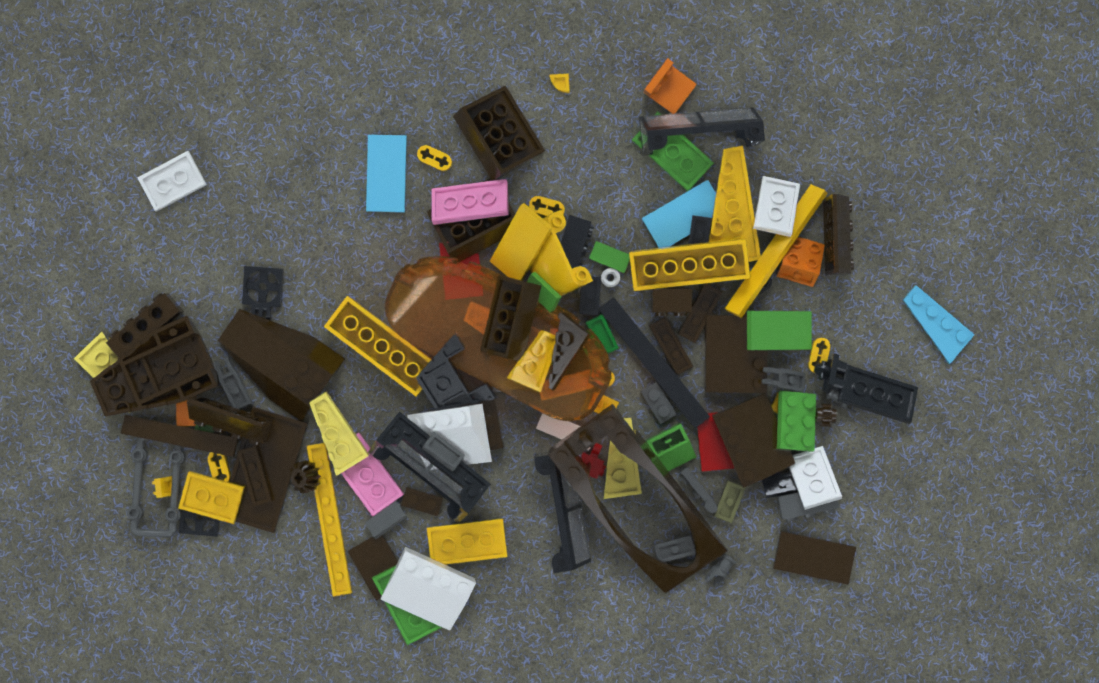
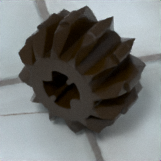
[289,460,321,493]

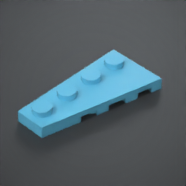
[903,285,974,364]

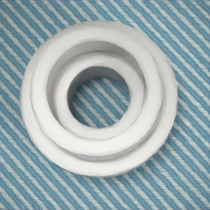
[601,268,620,287]

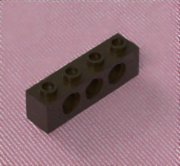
[106,293,183,358]

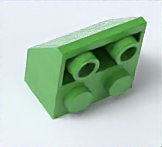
[645,423,696,471]

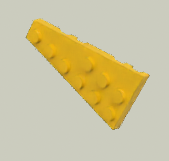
[709,145,761,262]

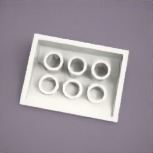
[407,404,492,469]
[380,547,476,630]

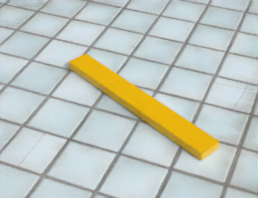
[725,184,828,318]
[307,443,352,597]

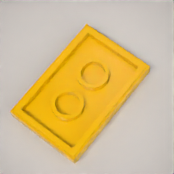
[178,471,245,524]

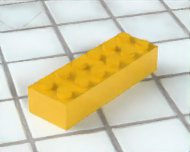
[629,238,750,291]
[324,296,432,397]

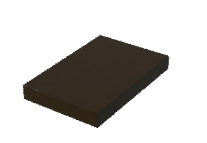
[348,535,398,601]

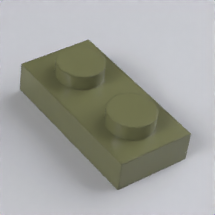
[713,480,746,523]

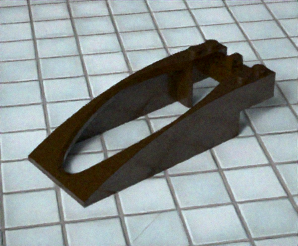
[548,404,728,593]

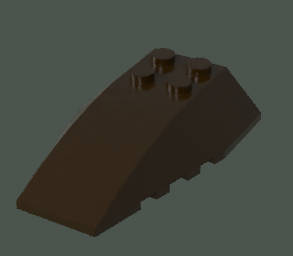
[218,309,345,421]
[90,316,218,417]

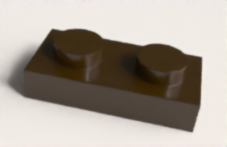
[401,487,443,516]

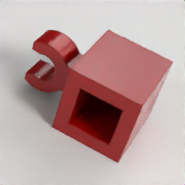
[581,443,606,479]

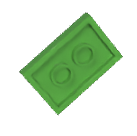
[777,391,816,452]

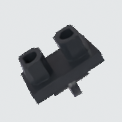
[814,353,847,393]

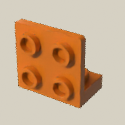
[643,58,696,114]
[776,237,825,287]

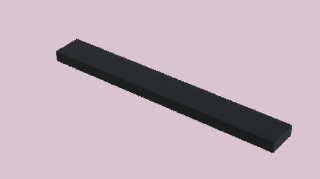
[599,297,710,428]

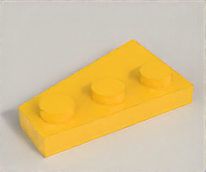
[507,330,556,392]

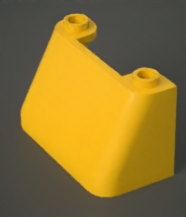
[529,210,593,296]

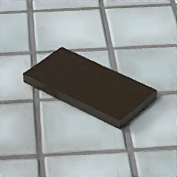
[773,531,856,585]

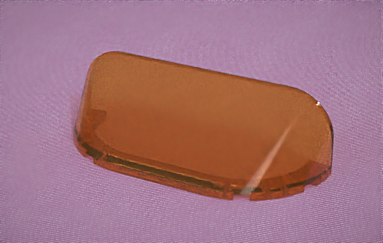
[385,256,611,421]

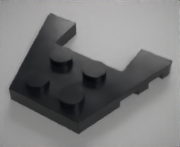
[416,332,496,411]

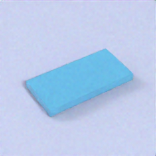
[366,135,407,213]
[642,180,716,248]

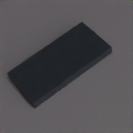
[837,365,918,424]

